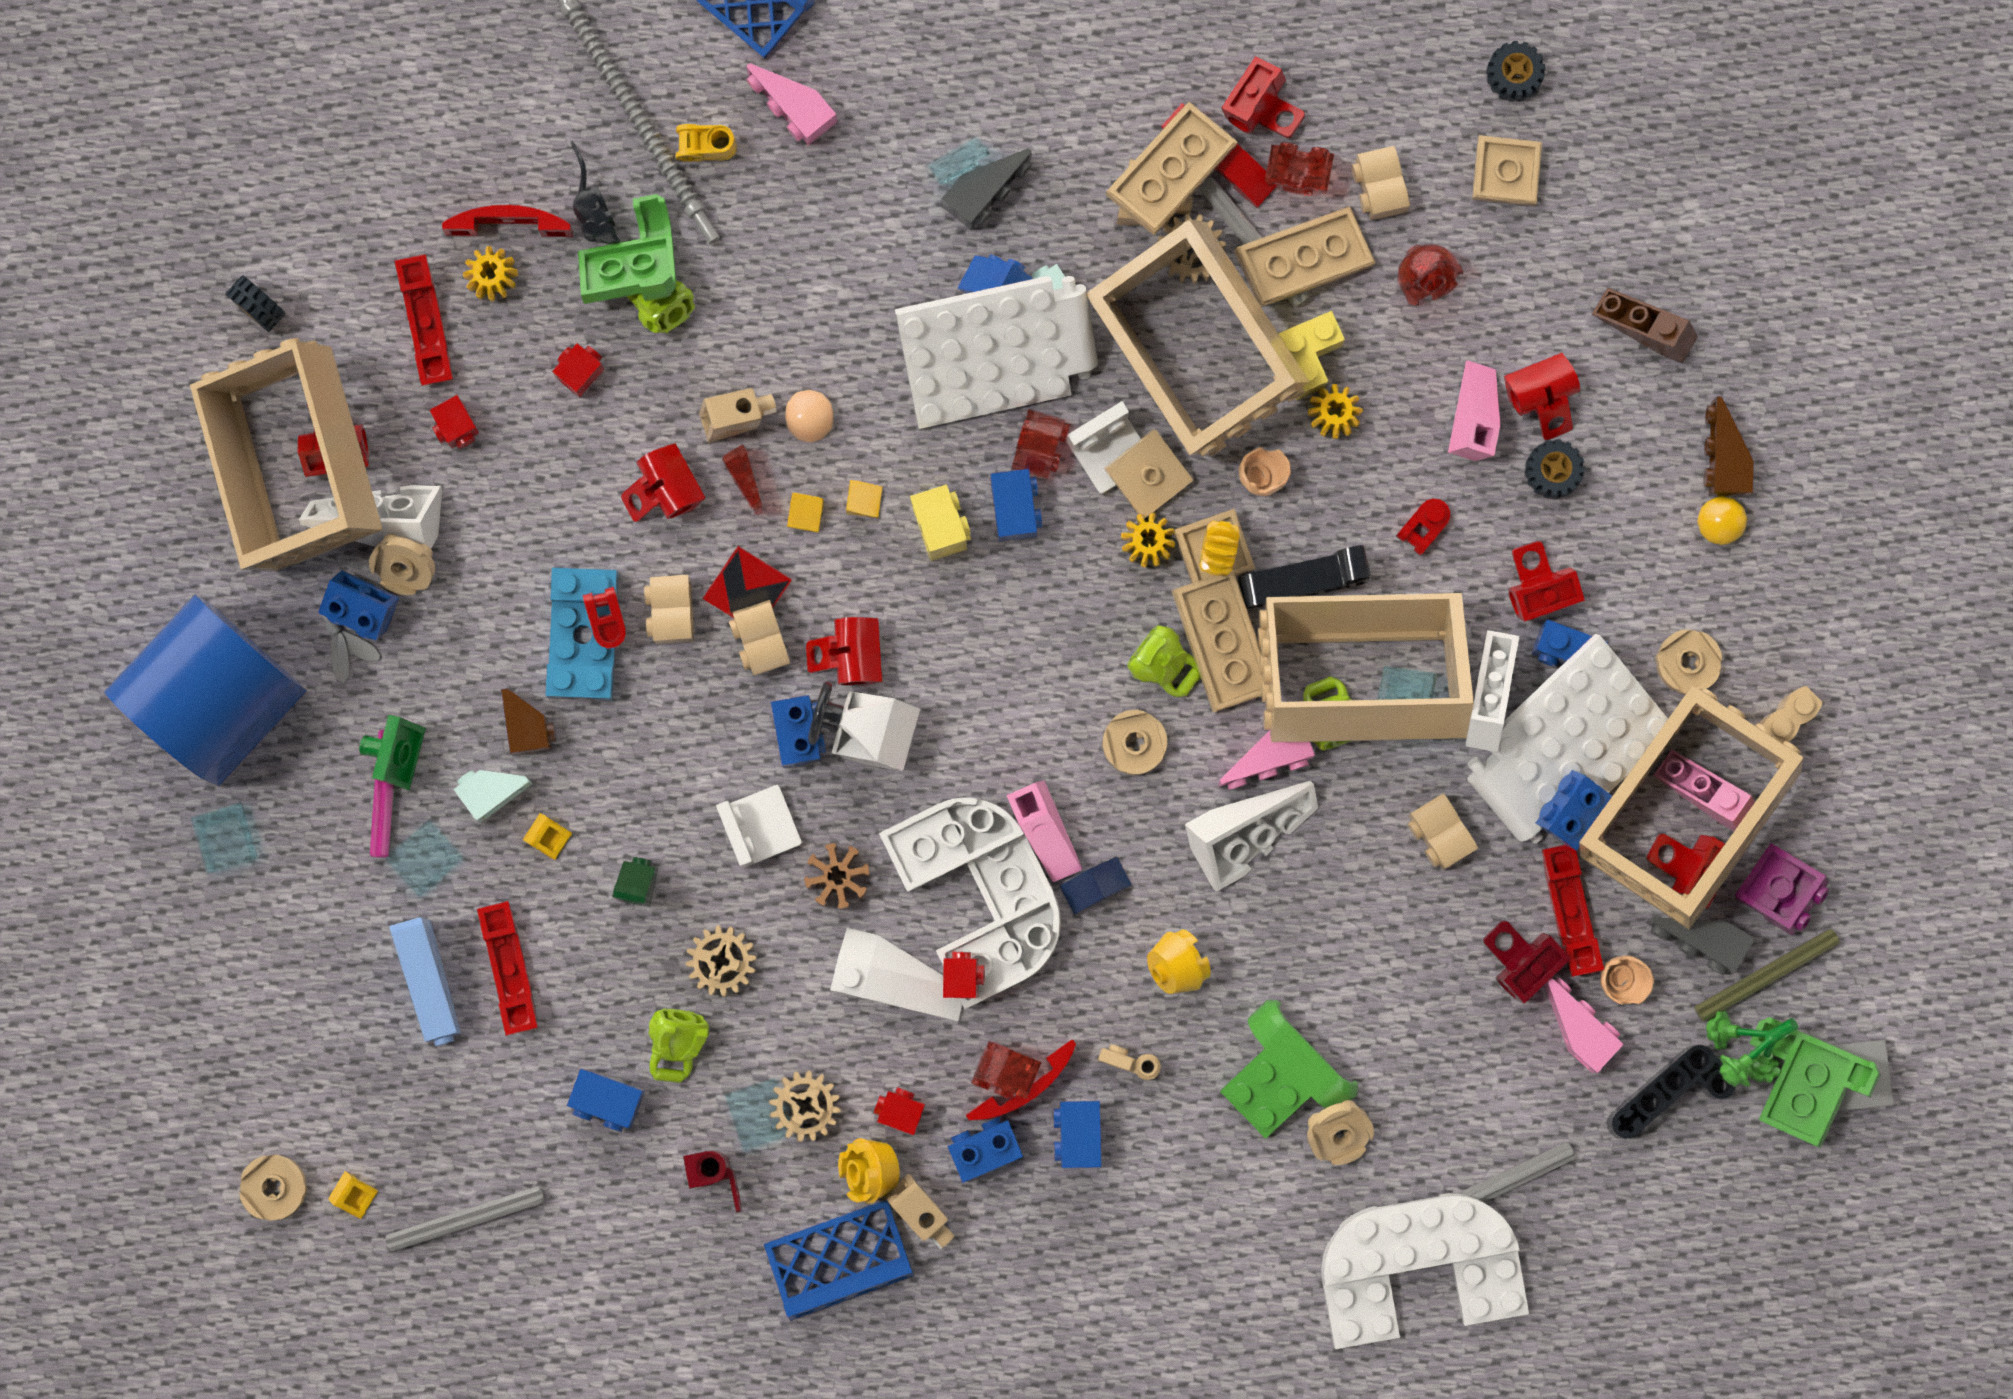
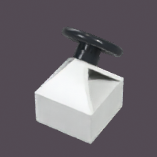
[808,682,920,771]

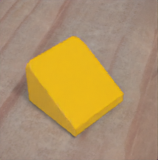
[846,480,883,518]
[787,493,825,533]
[523,813,572,860]
[328,1171,378,1219]

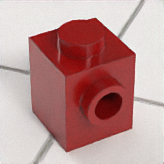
[552,343,604,398]
[429,395,479,449]
[943,952,985,998]
[873,1087,925,1136]

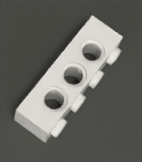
[1465,630,1519,752]

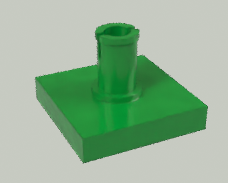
[359,715,426,790]

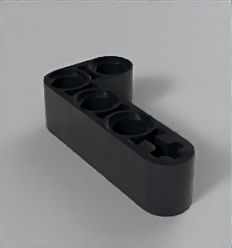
[1239,545,1371,609]
[1607,1045,1736,1139]

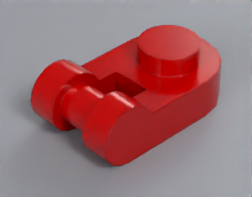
[1396,498,1451,556]
[582,587,626,648]

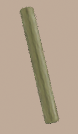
[1694,929,1840,1021]

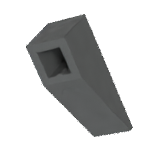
[941,148,1032,230]
[1646,917,1755,975]

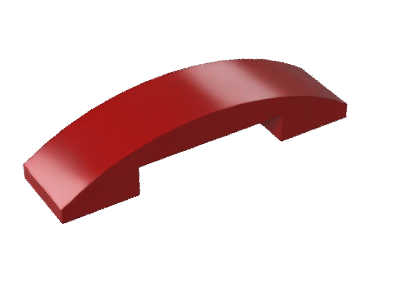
[1161,103,1278,208]
[442,205,573,237]
[394,254,453,386]
[1542,845,1604,977]
[477,901,538,1036]
[966,1039,1076,1121]

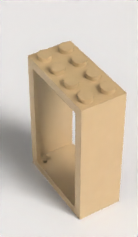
[1086,220,1310,457]
[190,338,383,571]
[1257,593,1474,742]
[1579,685,1804,930]

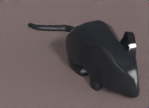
[571,141,621,244]

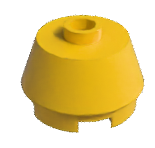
[1147,929,1211,994]
[838,1138,900,1204]

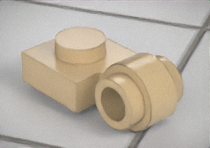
[1097,1044,1161,1080]

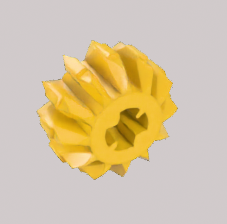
[463,246,518,302]
[1307,384,1363,439]
[1121,513,1175,568]
[1199,521,1240,576]

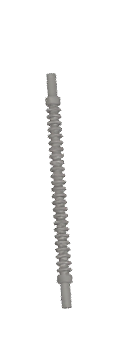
[559,0,720,244]

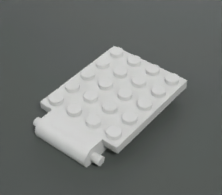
[895,276,1098,429]
[1467,634,1668,844]

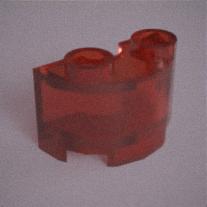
[1265,142,1334,196]
[1011,409,1070,479]
[971,1041,1042,1100]

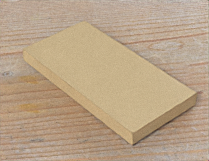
[1106,102,1237,235]
[1234,206,1376,307]
[1171,569,1264,712]

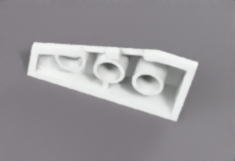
[299,485,442,548]
[1185,781,1318,892]
[830,928,962,1021]

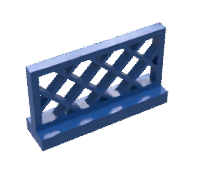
[696,0,815,58]
[764,1200,914,1321]

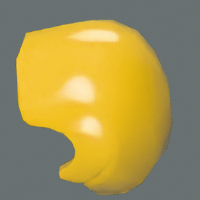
[1697,496,1748,545]

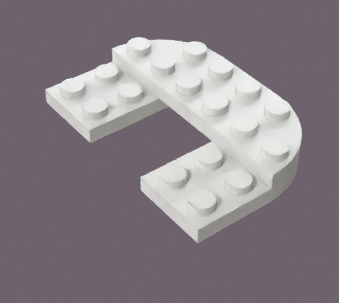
[879,798,1061,1009]
[1321,1193,1529,1349]

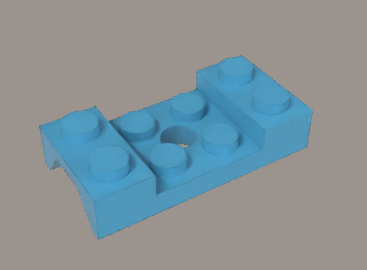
[545,568,619,701]

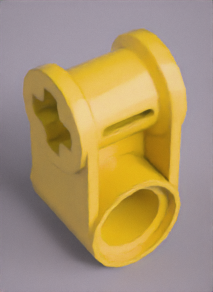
[675,124,737,162]

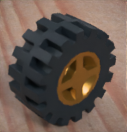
[1486,41,1546,102]
[225,275,286,332]
[1524,439,1585,499]

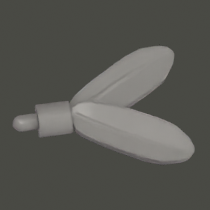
[323,616,380,683]

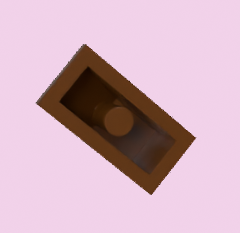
[501,688,557,756]

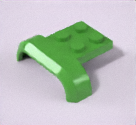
[578,194,677,304]
[1220,1000,1358,1139]
[1749,1017,1881,1148]

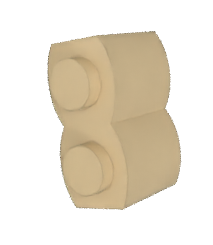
[1352,146,1410,220]
[644,575,694,645]
[729,600,790,676]
[1759,686,1823,744]
[1407,793,1478,870]

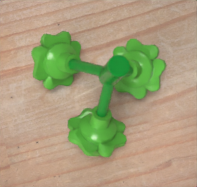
[1706,1011,1798,1087]

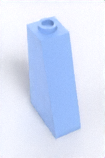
[389,917,461,1046]

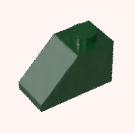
[612,857,658,907]

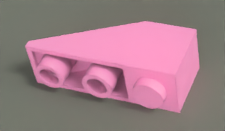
[746,63,837,145]
[1448,360,1500,461]
[1218,730,1315,790]
[1653,750,1755,831]
[1006,780,1083,882]
[1544,977,1623,1073]

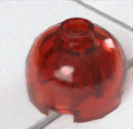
[1397,244,1464,306]

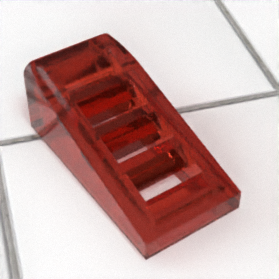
[722,444,763,515]

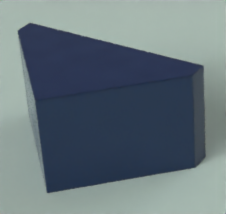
[1060,857,1132,915]

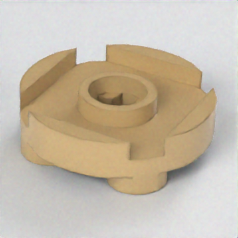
[369,534,435,595]
[1655,630,1722,694]
[1102,710,1167,775]
[1307,1100,1374,1165]
[239,1154,308,1221]

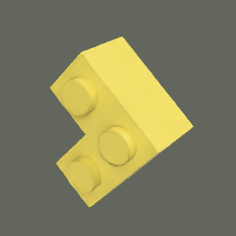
[1278,311,1345,401]
[910,484,971,561]

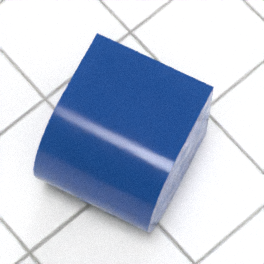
[104,594,307,786]

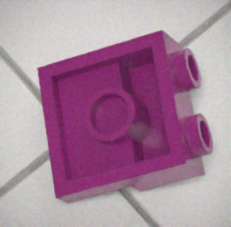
[1734,843,1830,936]

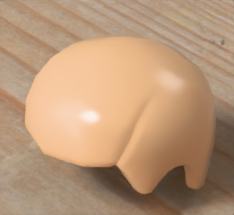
[785,389,833,443]
[1238,447,1291,496]
[1600,955,1654,1005]

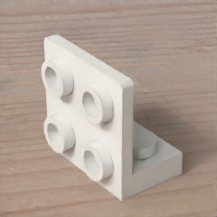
[1066,401,1141,494]
[716,785,802,869]

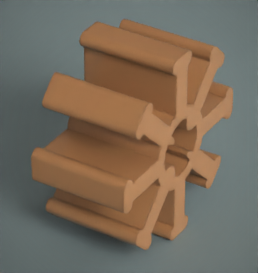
[804,843,870,910]

